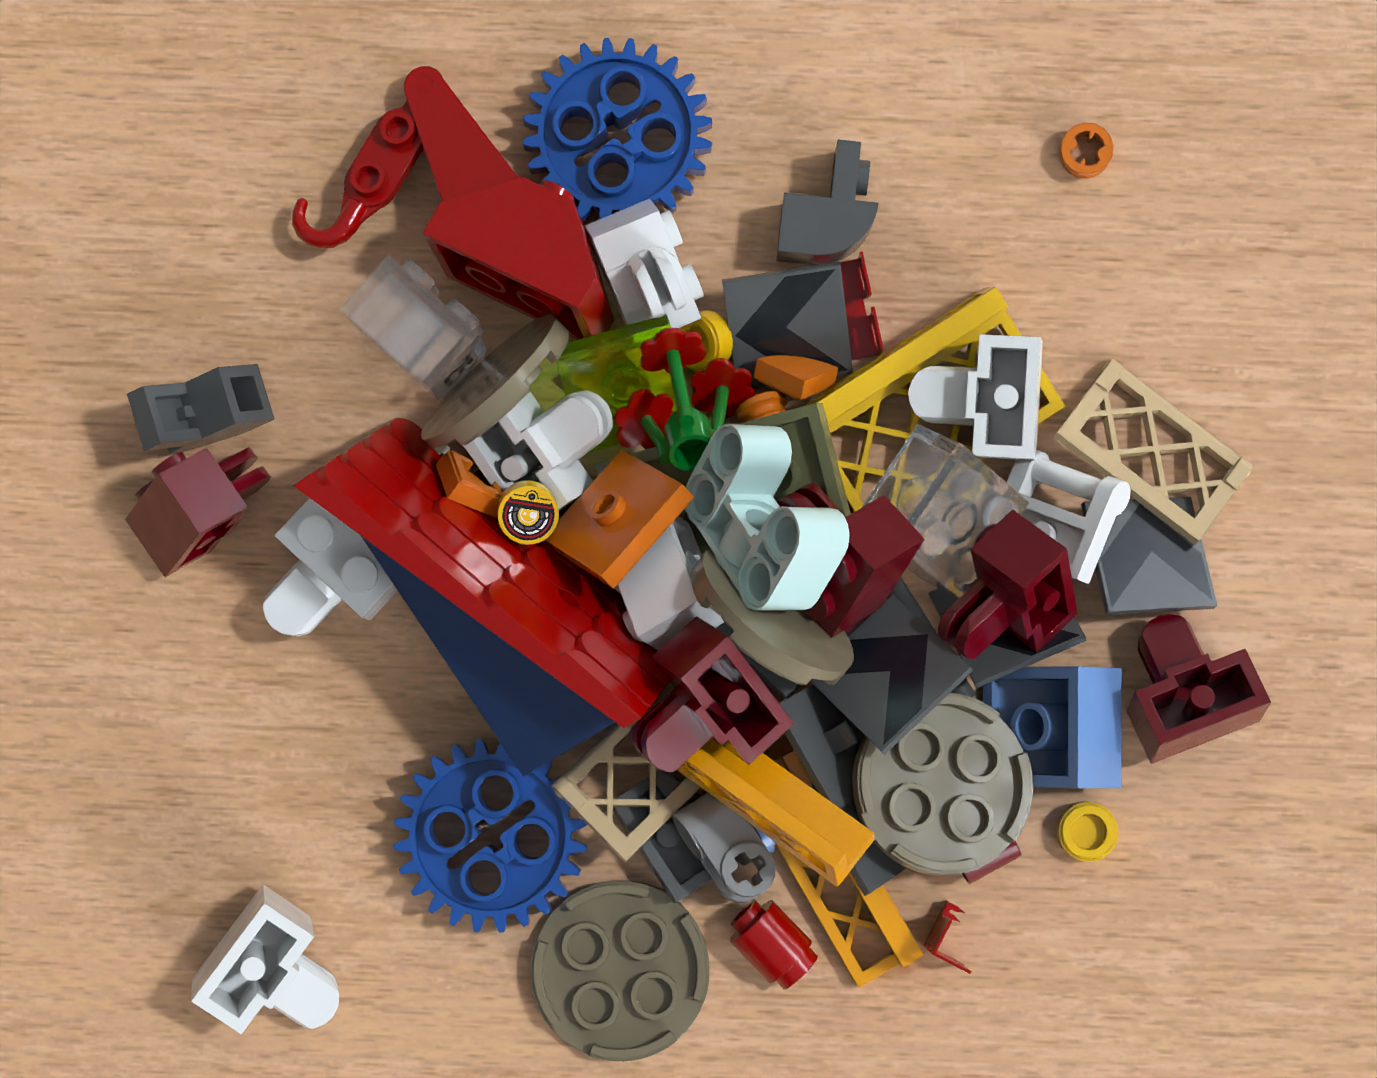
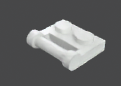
[990,450,1131,584]

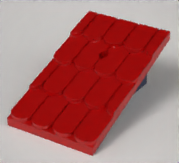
[292,418,670,777]

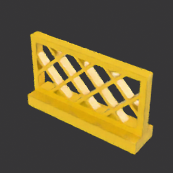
[801,287,1066,513]

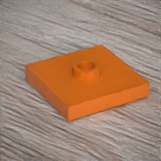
[545,450,694,589]

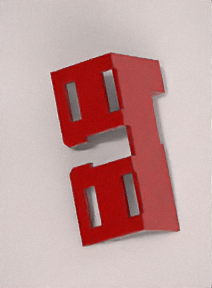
[840,251,884,361]
[923,900,972,974]

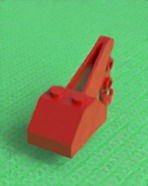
[292,66,614,350]

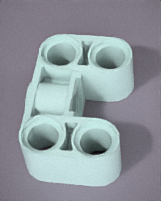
[685,424,849,610]

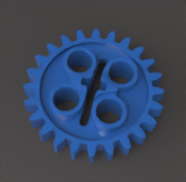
[522,38,712,222]
[393,738,588,933]

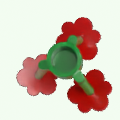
[614,328,756,471]

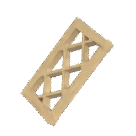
[1053,358,1253,545]
[551,682,701,862]

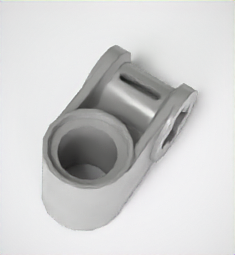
[672,792,775,903]

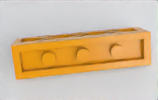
[647,711,875,887]
[773,749,924,988]

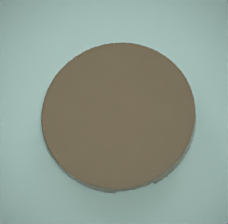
[421,314,569,455]
[690,548,854,685]
[852,692,1033,876]
[531,880,710,1062]

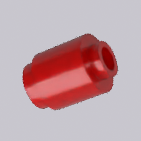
[730,900,818,990]

